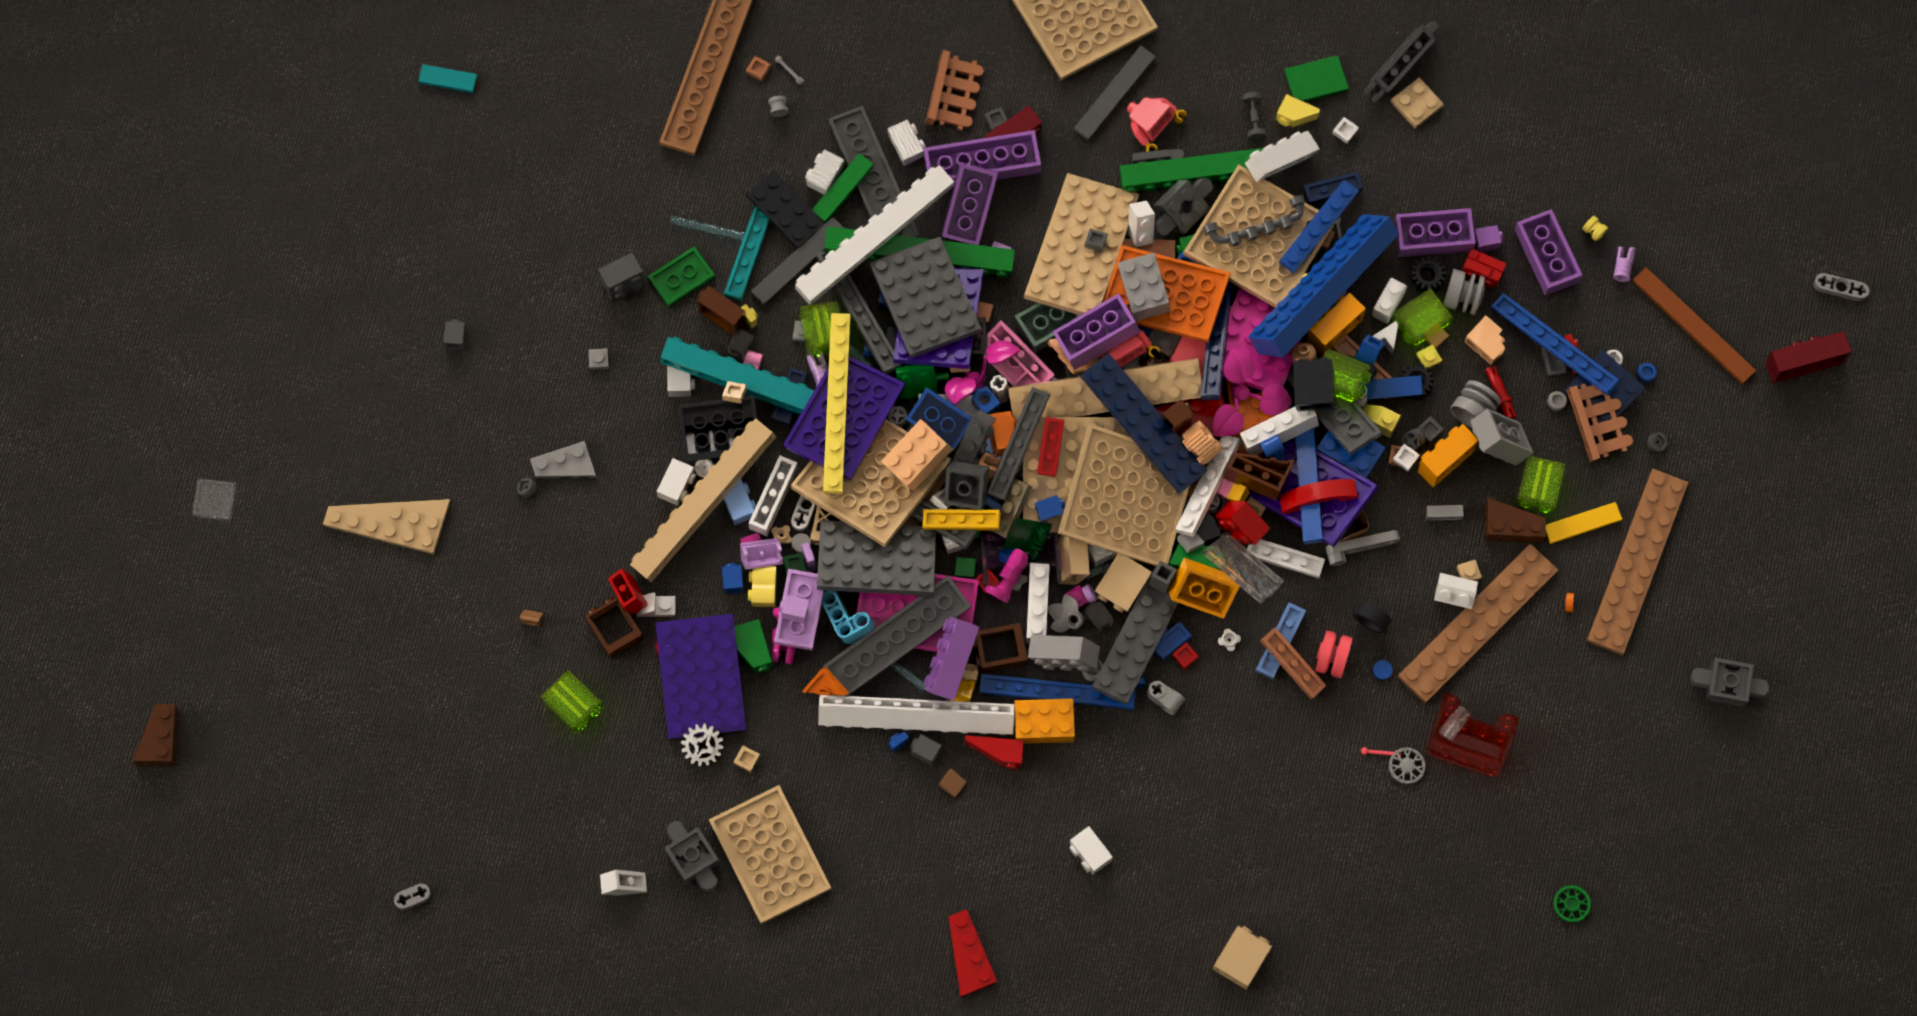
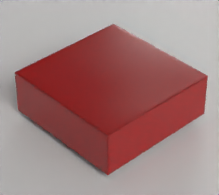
[974,568,1001,596]
[1172,642,1199,670]

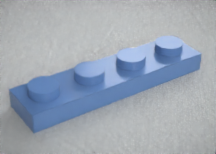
[1256,602,1306,679]

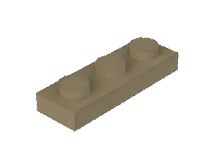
[992,478,1032,538]

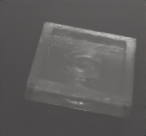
[192,479,237,521]

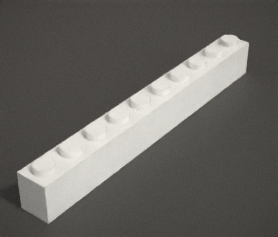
[795,165,954,305]
[818,695,1014,735]

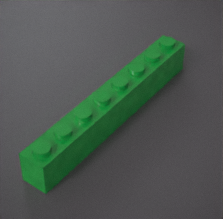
[1119,148,1264,193]

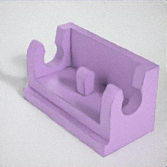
[740,538,783,570]

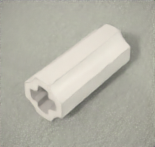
[990,375,1010,403]

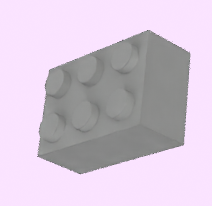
[1118,252,1171,322]
[1470,408,1533,466]
[1028,635,1100,672]

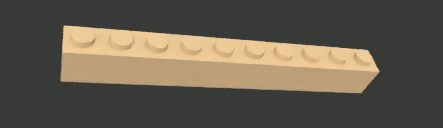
[630,418,776,582]

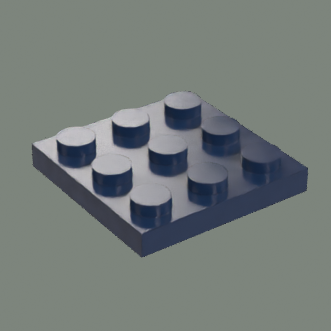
[1564,350,1645,423]

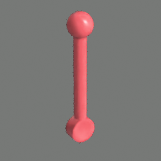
[1361,747,1402,758]

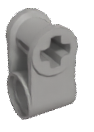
[1147,681,1185,715]

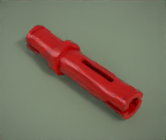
[1485,366,1517,420]

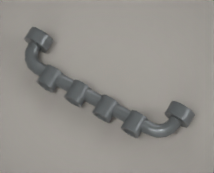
[1202,195,1306,246]

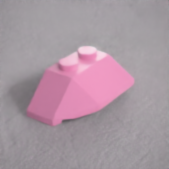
[987,321,1055,386]

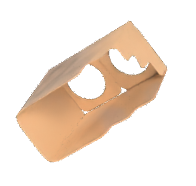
[1465,316,1506,365]

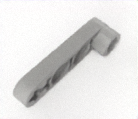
[1325,530,1400,567]

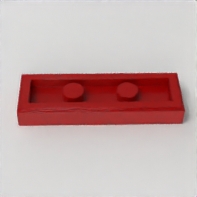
[1037,417,1065,477]

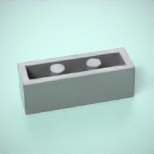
[1426,505,1464,521]

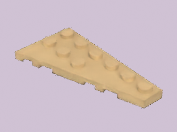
[323,499,451,555]

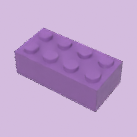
[940,162,998,245]
[1394,208,1476,257]
[1514,209,1582,296]
[1053,293,1141,370]
[924,616,979,701]

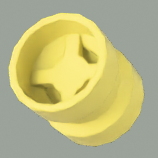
[1582,215,1608,242]

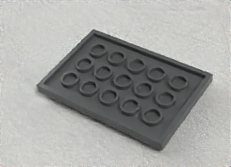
[870,237,982,358]
[817,520,936,596]

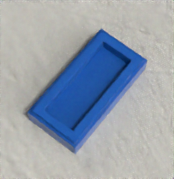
[1154,621,1192,661]

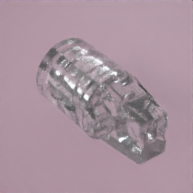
[1438,706,1470,742]

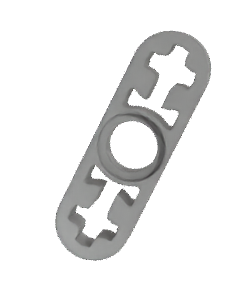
[1814,273,1869,301]

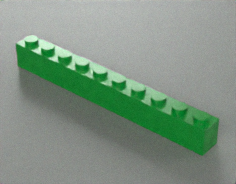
[824,226,1015,278]

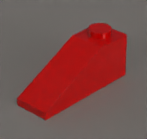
[965,735,1024,770]

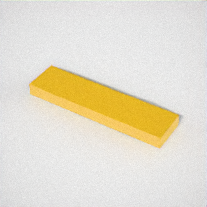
[1546,502,1622,545]
[922,509,1001,530]

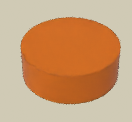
[1565,593,1574,612]

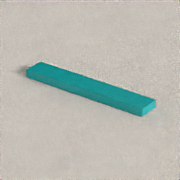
[724,206,770,301]

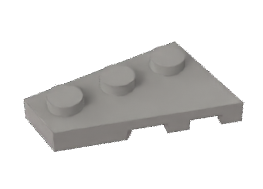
[530,441,597,478]

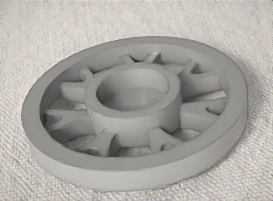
[1389,748,1425,784]

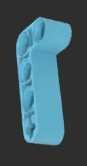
[822,590,875,644]

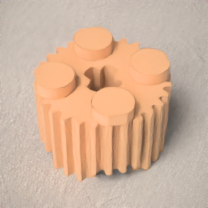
[1180,420,1224,465]

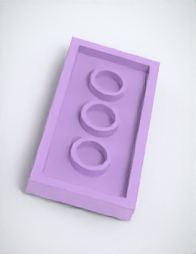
[774,569,824,650]

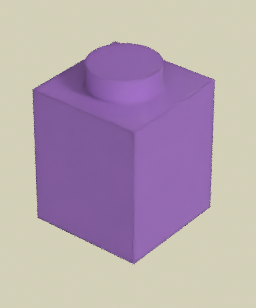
[1474,225,1503,252]

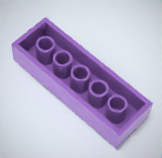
[924,130,1041,182]

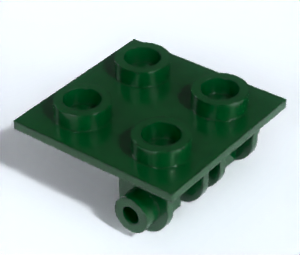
[1004,518,1052,560]

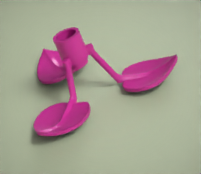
[945,341,1020,406]
[1212,348,1292,437]

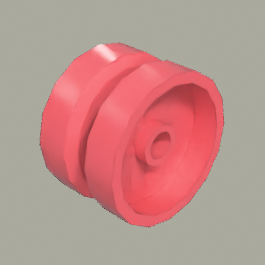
[1315,630,1353,678]

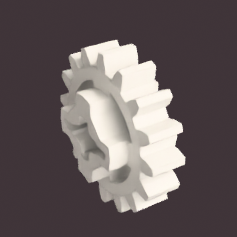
[681,723,723,766]

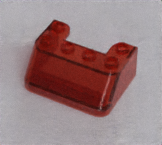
[1426,692,1519,777]

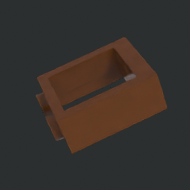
[697,286,747,337]
[585,597,643,659]
[973,623,1028,673]

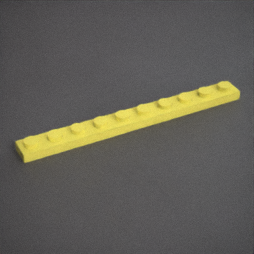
[823,313,851,494]

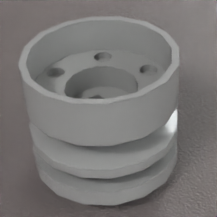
[1443,269,1485,315]
[1450,380,1501,428]

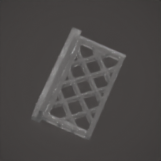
[1202,532,1284,604]

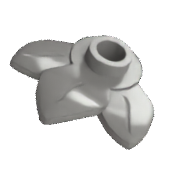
[1047,594,1084,633]

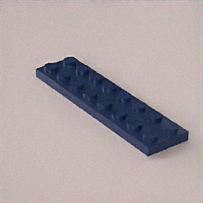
[1080,353,1208,494]

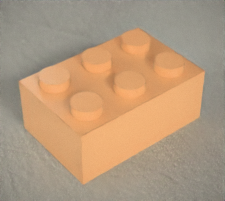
[881,419,953,491]

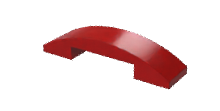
[1279,479,1358,514]

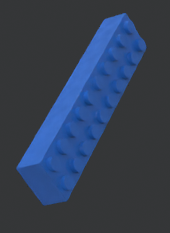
[1248,214,1399,357]

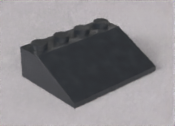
[678,395,757,462]

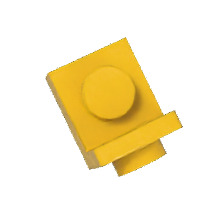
[950,679,976,702]

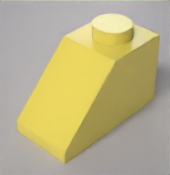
[1276,94,1320,127]
[1362,404,1401,438]

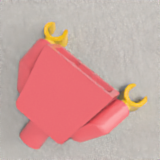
[1127,97,1186,152]
[1100,330,1160,367]

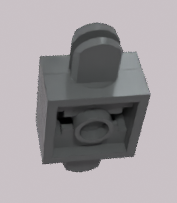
[1153,178,1213,236]
[1690,658,1769,707]
[664,821,720,891]

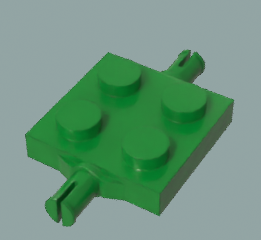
[895,365,949,400]

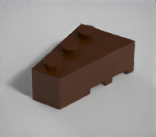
[1224,452,1295,501]
[1485,498,1546,543]
[133,704,179,766]

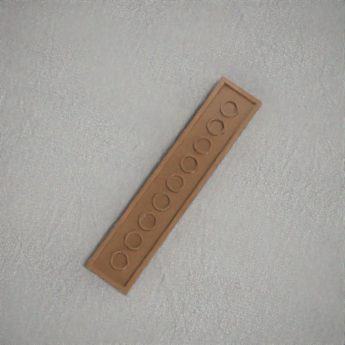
[659,0,753,156]
[1587,468,1688,655]
[1398,544,1558,704]

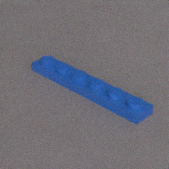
[1279,180,1359,274]

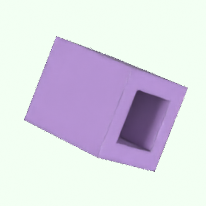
[779,595,809,624]

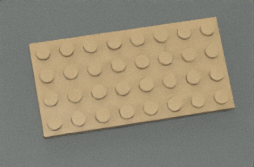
[1024,173,1139,315]

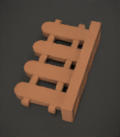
[925,50,984,131]
[1567,384,1633,462]

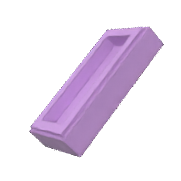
[802,543,816,572]

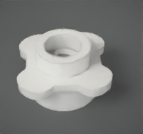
[1218,629,1241,651]

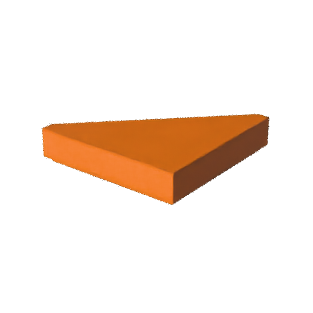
[802,666,849,696]

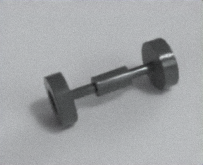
[1242,92,1267,140]

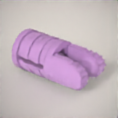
[1613,247,1635,282]
[807,353,828,387]

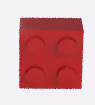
[1214,500,1270,545]

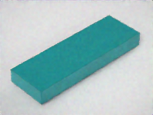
[418,64,478,93]

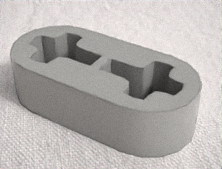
[394,883,431,911]

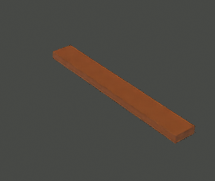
[1632,267,1756,385]

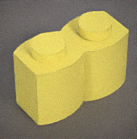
[748,566,777,607]

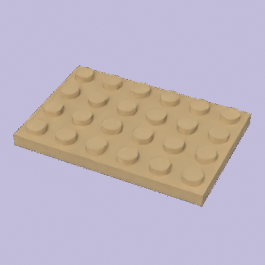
[709,785,831,924]

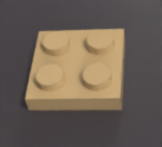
[1391,77,1444,129]

